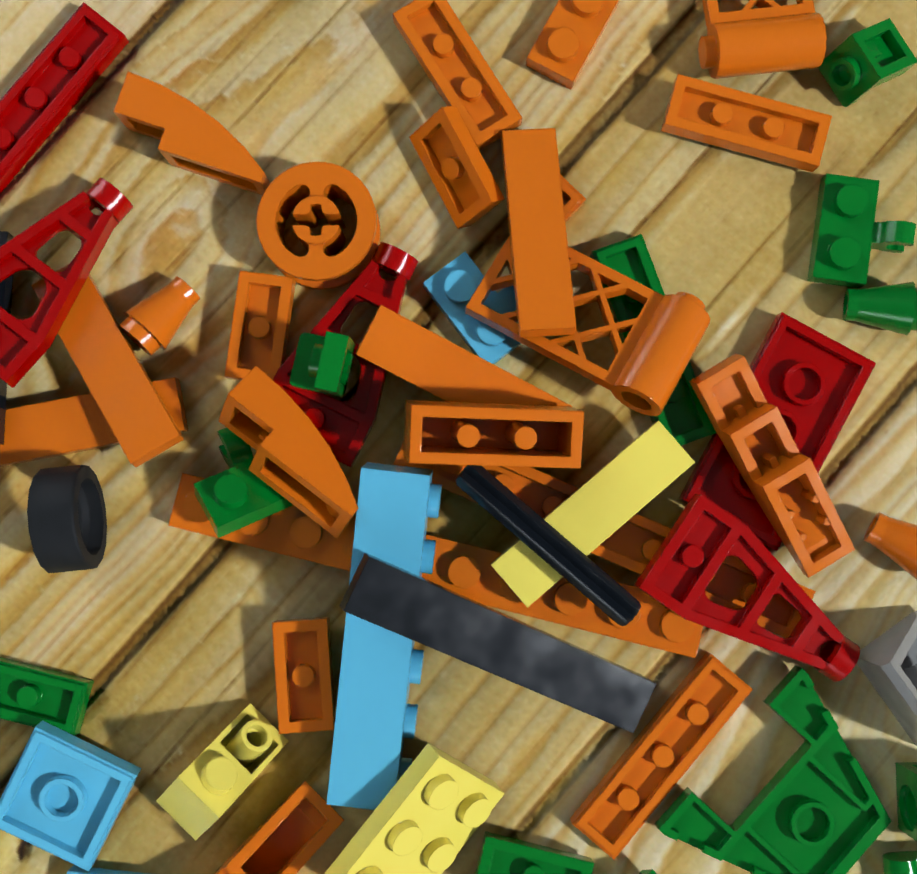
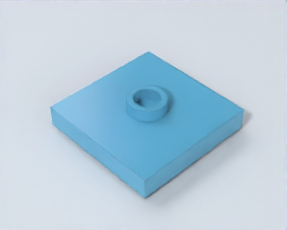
[0,720,142,872]

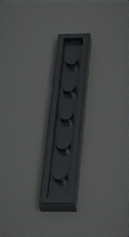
[339,553,657,733]

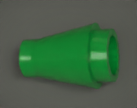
[843,282,917,335]

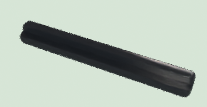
[456,465,641,626]

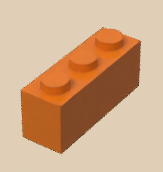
[403,400,584,469]

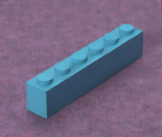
[326,462,442,810]

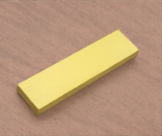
[490,420,695,608]

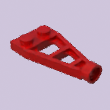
[0,178,133,388]
[273,242,418,468]
[634,493,860,682]

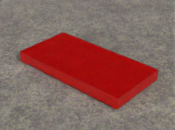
[678,312,876,551]

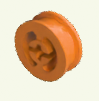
[256,162,381,290]

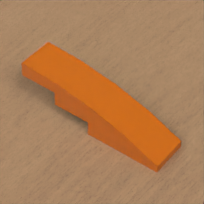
[689,353,855,578]

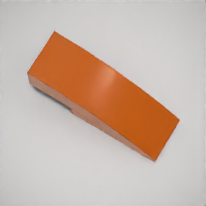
[113,71,270,195]
[218,366,358,538]
[214,781,344,874]

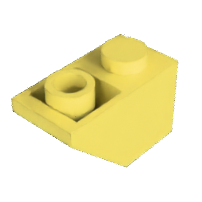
[156,703,289,841]

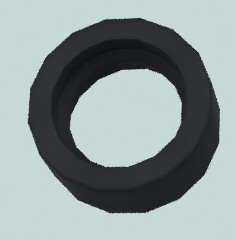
[27,465,107,573]

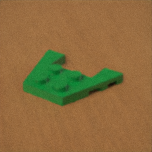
[655,665,892,874]

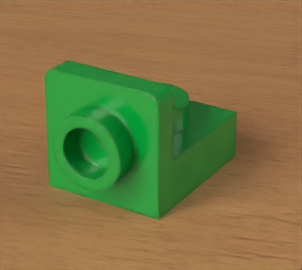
[818,18,917,107]
[290,331,356,398]

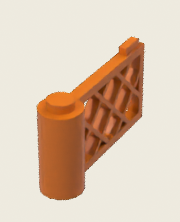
[698,0,827,79]
[465,235,710,416]

